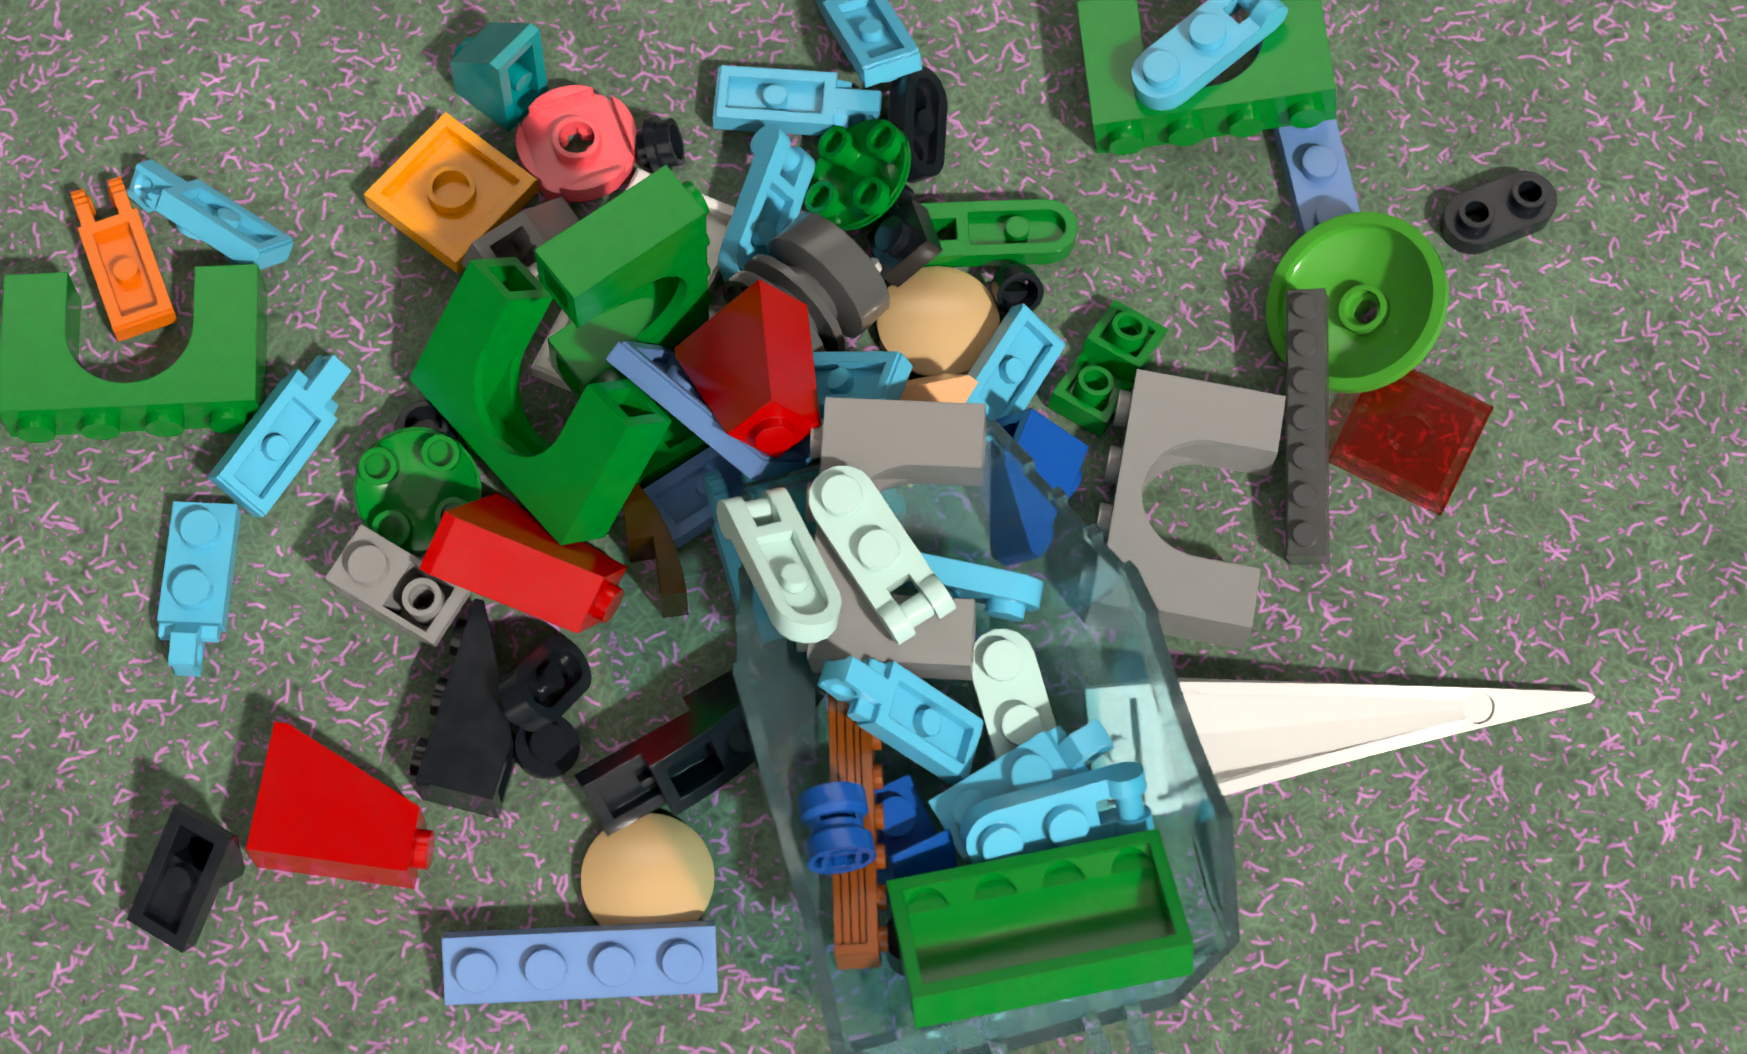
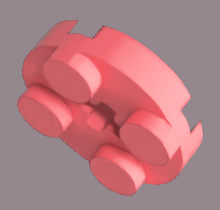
[516,85,638,202]

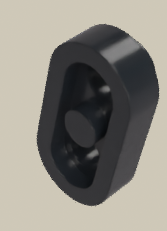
[888,66,948,183]
[1440,171,1557,255]
[498,635,592,732]

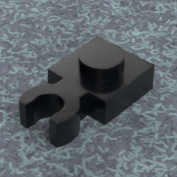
[867,184,943,287]

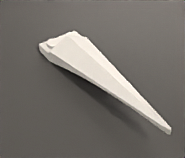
[1085,677,1595,814]

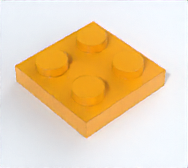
[364,112,539,274]

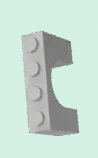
[1083,369,1286,649]
[796,397,987,680]

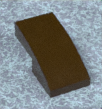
[623,483,689,618]

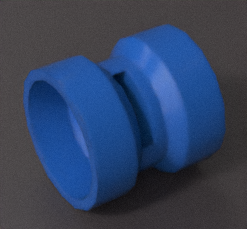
[797,782,876,874]

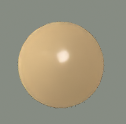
[877,266,1000,377]
[581,813,715,925]

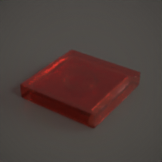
[1329,369,1494,516]

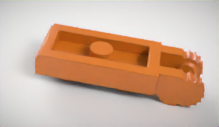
[70,176,178,342]

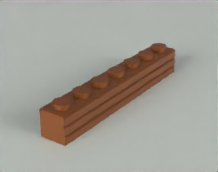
[828,693,889,970]

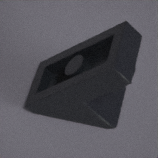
[126,802,245,953]

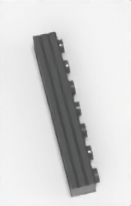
[1286,288,1330,565]

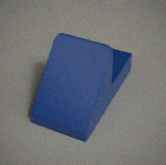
[876,774,958,899]

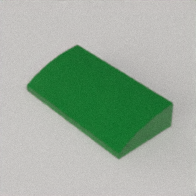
[886,828,1194,1029]

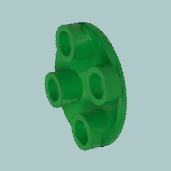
[804,119,911,231]
[354,427,482,554]

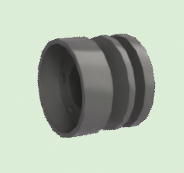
[723,212,890,352]

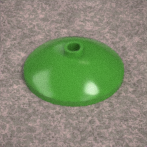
[1266,212,1449,394]

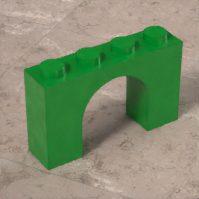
[1077,0,1336,155]
[534,165,711,400]
[409,257,672,546]
[0,264,268,443]

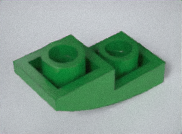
[1047,300,1168,438]

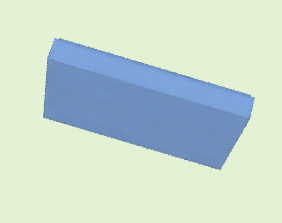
[606,341,807,480]

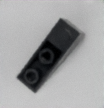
[410,598,516,819]

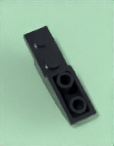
[574,638,823,836]

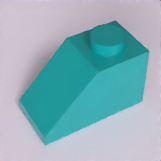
[449,22,548,132]

